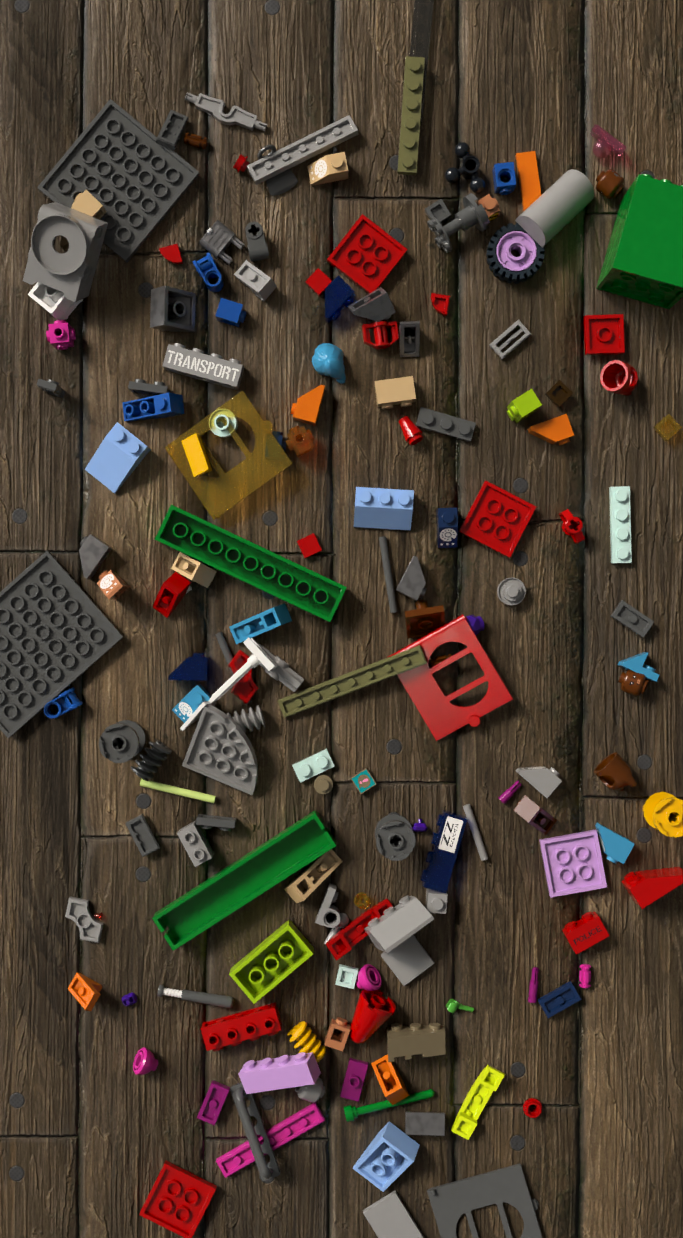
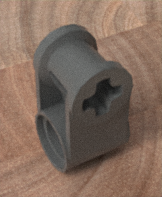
[245,222,270,262]

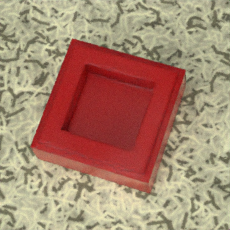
[305,268,332,296]
[297,533,322,559]

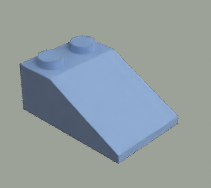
[85,422,151,493]
[353,1121,420,1192]

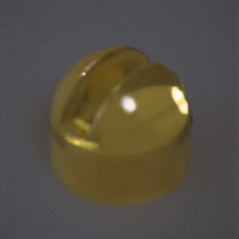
[354,892,371,910]

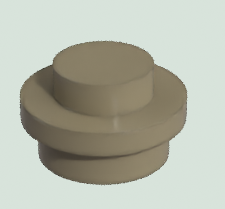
[314,775,333,794]

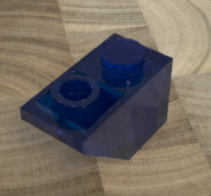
[325,275,355,323]

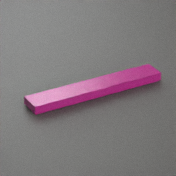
[216,1102,325,1178]

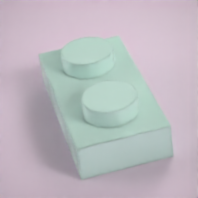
[292,748,335,783]

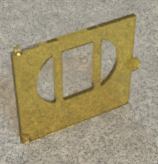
[165,390,293,520]

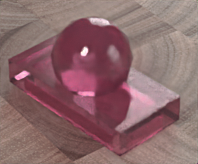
[590,124,626,158]

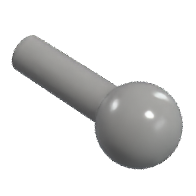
[323,913,349,944]

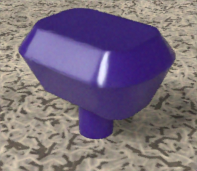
[412,819,428,832]
[122,993,137,1007]

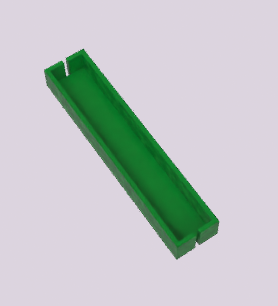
[152,810,337,951]

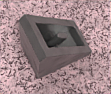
[399,321,420,357]

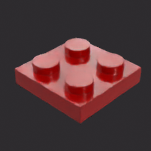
[584,314,625,355]

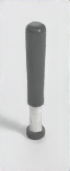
[157,985,234,1009]

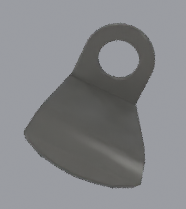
[257,145,298,196]

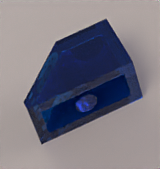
[168,653,209,680]

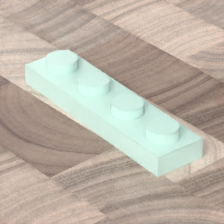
[609,486,632,564]

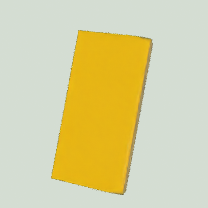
[181,433,212,477]

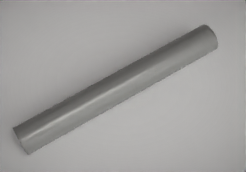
[463,804,488,861]

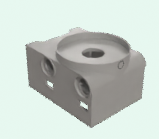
[23,202,108,302]

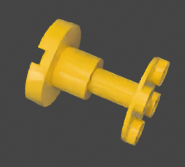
[642,791,683,837]

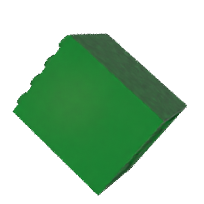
[596,174,683,309]

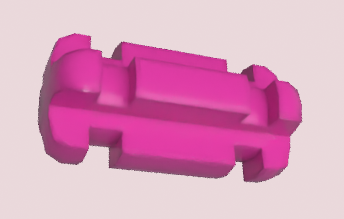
[579,964,591,988]

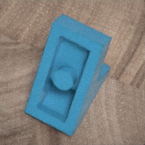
[618,652,660,682]

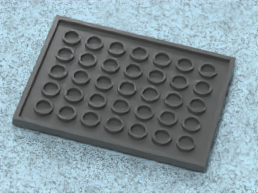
[0,551,124,738]

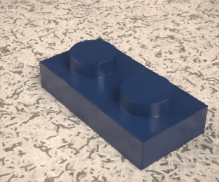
[537,981,581,1018]

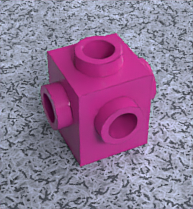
[46,320,76,350]

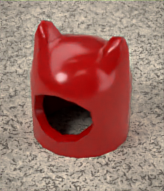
[600,360,639,396]

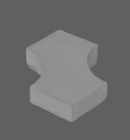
[65,896,104,943]

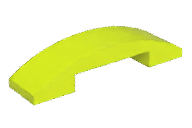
[451,1065,505,1140]

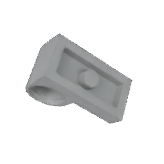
[234,260,277,301]
[315,883,341,928]

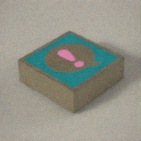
[350,767,377,794]

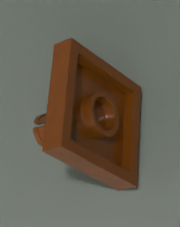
[405,600,445,639]

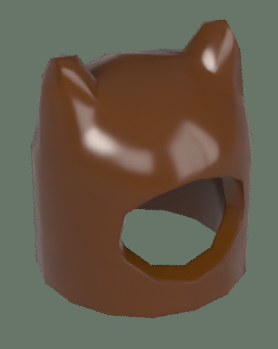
[594,752,637,791]

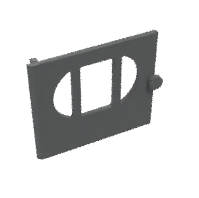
[427,1163,542,1238]

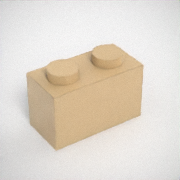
[374,376,416,409]

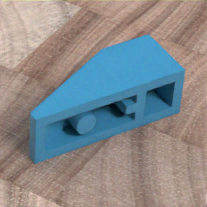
[229,603,292,644]

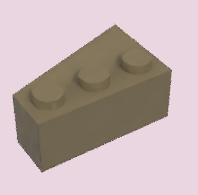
[387,1023,446,1062]

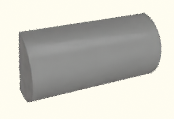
[515,169,594,248]

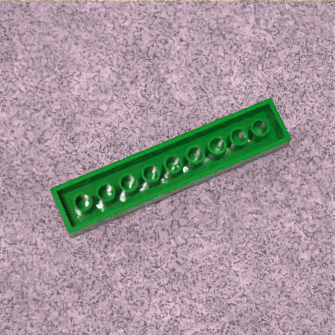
[155,505,347,622]

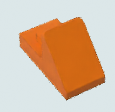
[68,972,102,1011]

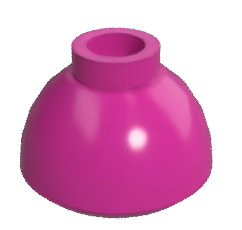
[356,964,381,991]
[133,1047,158,1075]

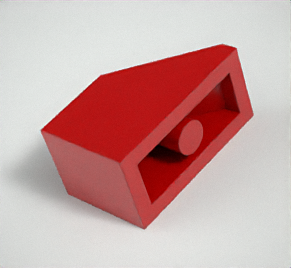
[152,571,191,618]

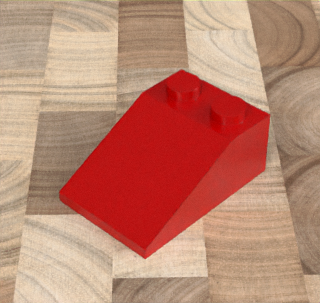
[621,867,683,909]

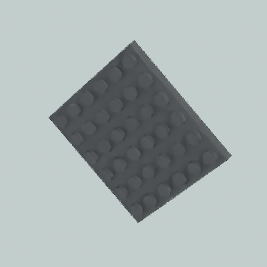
[37,99,200,263]

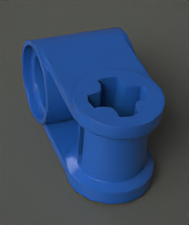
[192,252,224,292]
[44,687,83,718]

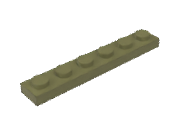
[397,56,425,175]

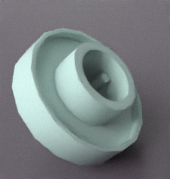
[209,409,238,438]

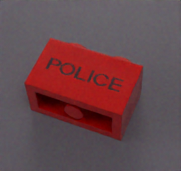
[562,911,610,955]

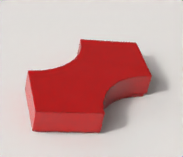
[228,650,259,704]

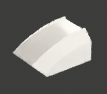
[28,282,83,320]

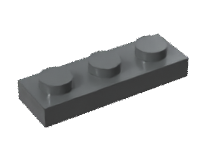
[416,407,476,442]

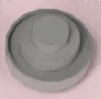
[497,577,526,606]

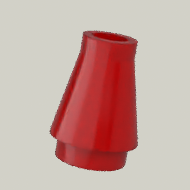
[398,416,423,446]

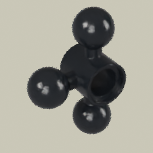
[445,142,485,193]

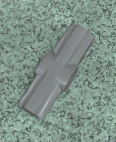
[249,644,305,692]

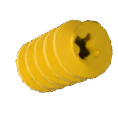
[287,1021,326,1063]

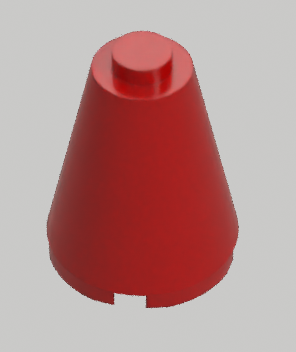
[349,990,396,1043]

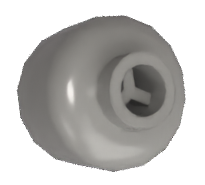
[295,1077,325,1103]

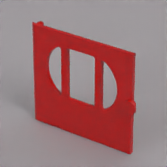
[388,614,513,741]

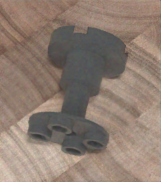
[427,193,490,253]
[99,720,146,763]
[375,814,416,861]

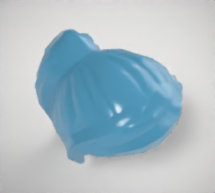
[312,343,346,384]

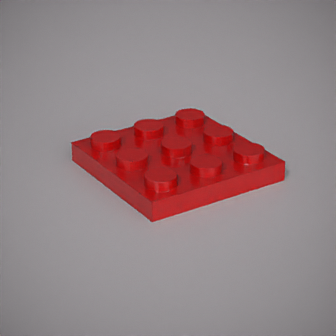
[327,214,408,294]
[458,480,536,558]
[139,1160,217,1238]

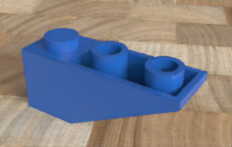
[123,393,184,422]

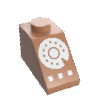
[97,570,129,600]

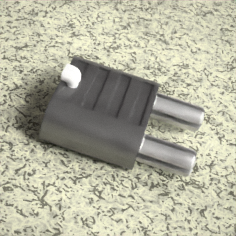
[199,220,245,264]

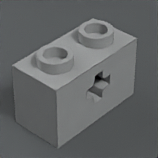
[177,821,214,867]

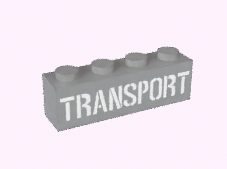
[162,343,244,390]

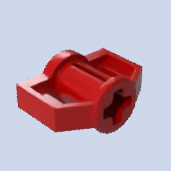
[362,321,399,349]
[558,509,585,544]

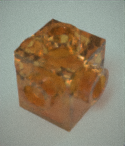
[285,425,314,458]

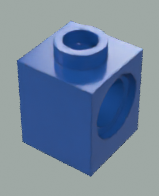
[492,162,516,195]
[215,298,246,327]

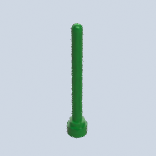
[344,1089,435,1123]

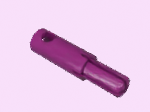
[528,967,539,1003]

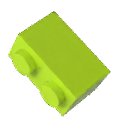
[507,389,542,423]

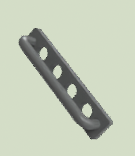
[230,1082,281,1181]

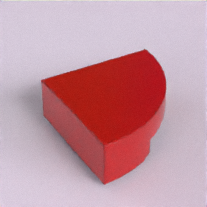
[159,244,183,264]
[431,293,450,316]

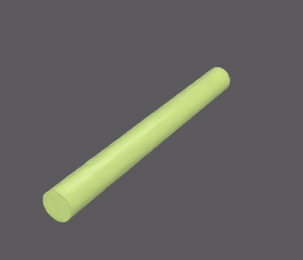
[140,778,216,803]

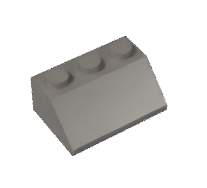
[364,895,434,953]

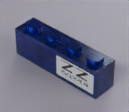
[420,810,467,893]

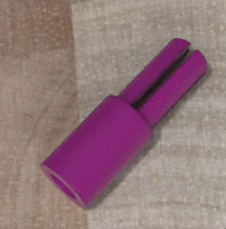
[499,781,522,804]

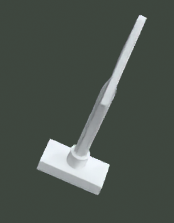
[180,638,278,731]

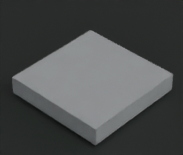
[381,934,434,986]

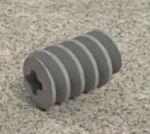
[227,705,266,733]

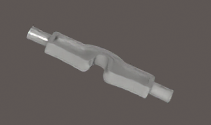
[185,92,268,132]

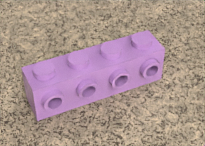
[238,1052,321,1094]

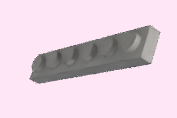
[247,115,358,185]

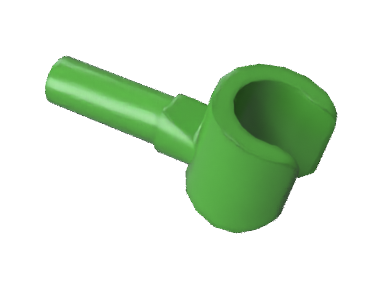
[446,999,474,1013]

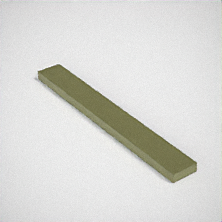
[277,645,427,718]

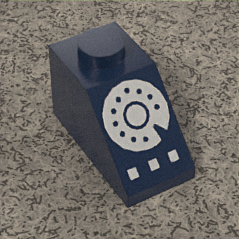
[436,508,458,548]

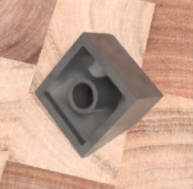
[150,286,196,332]

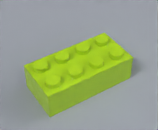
[229,919,314,1004]

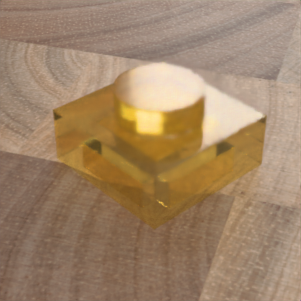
[653,414,682,441]

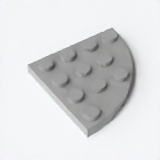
[182,704,258,795]

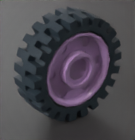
[486,223,545,284]

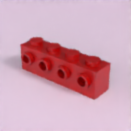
[201,1002,282,1051]

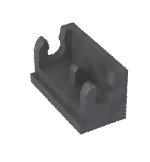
[405,1111,445,1136]

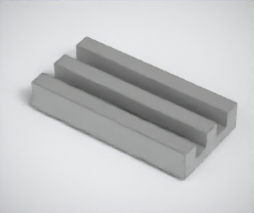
[489,319,531,360]

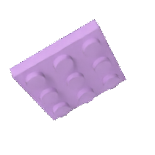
[539,830,607,898]

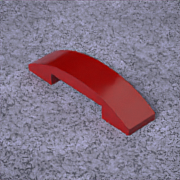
[325,898,392,961]

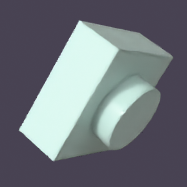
[335,964,358,989]

